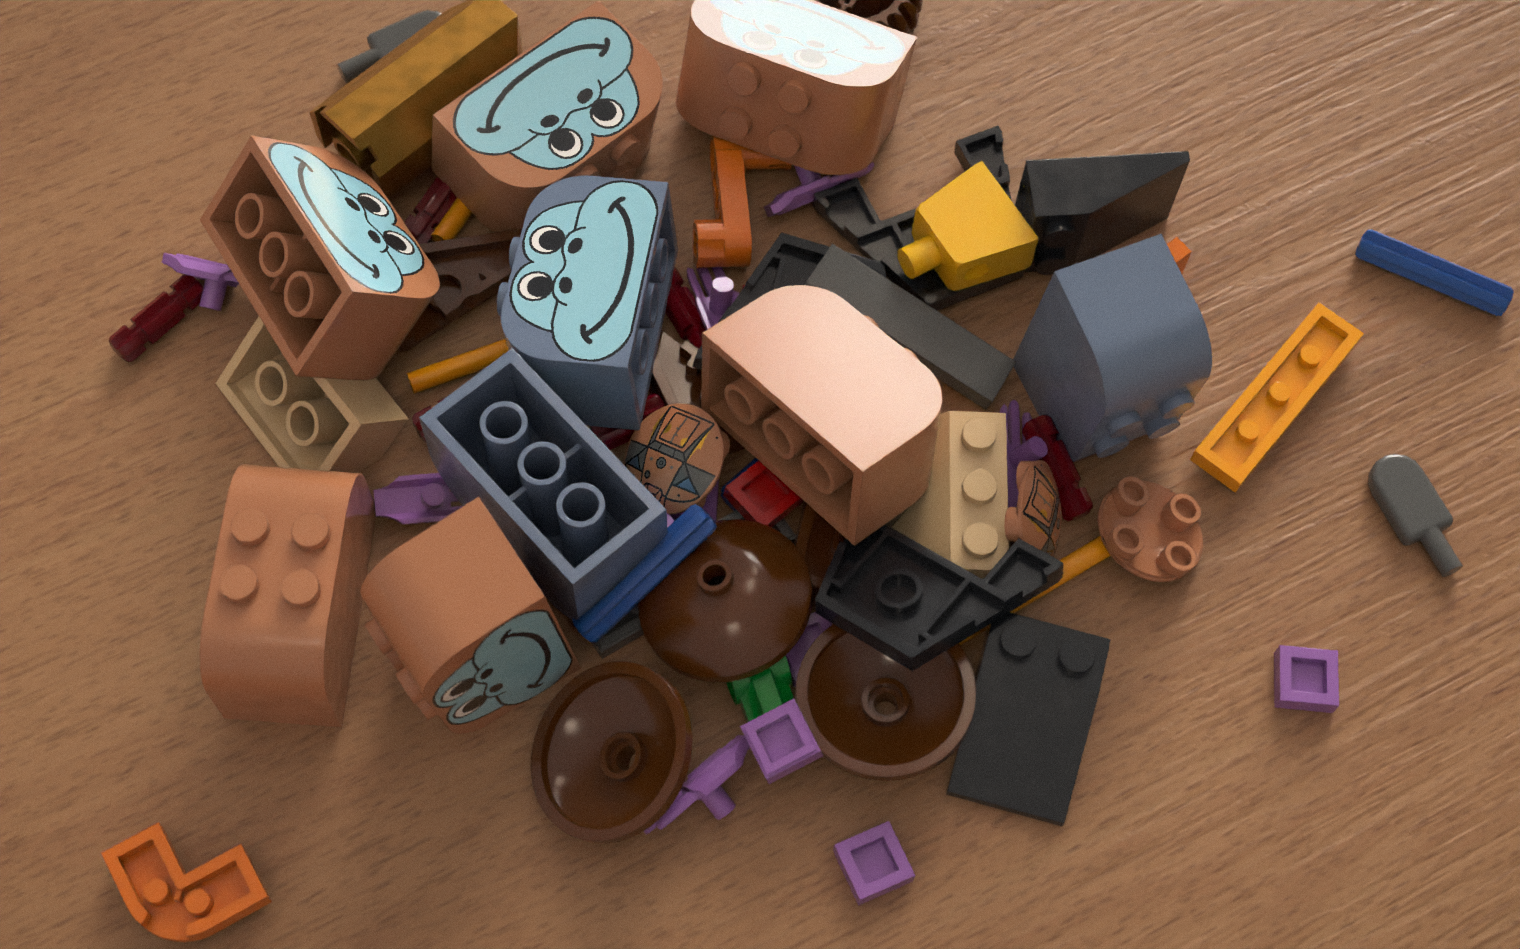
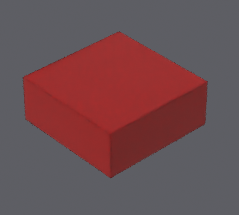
[723,460,803,528]

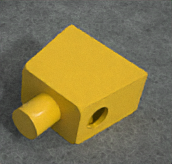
[897,161,1039,291]

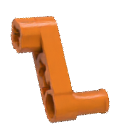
[692,135,792,268]

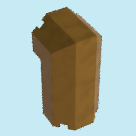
[309,0,523,199]

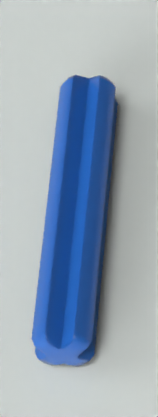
[1355,229,1514,316]
[572,504,717,643]

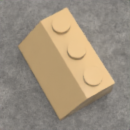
[215,316,409,473]
[891,411,1009,579]

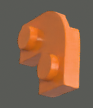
[101,822,272,942]

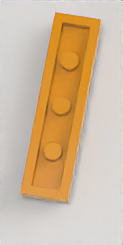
[1190,302,1364,493]

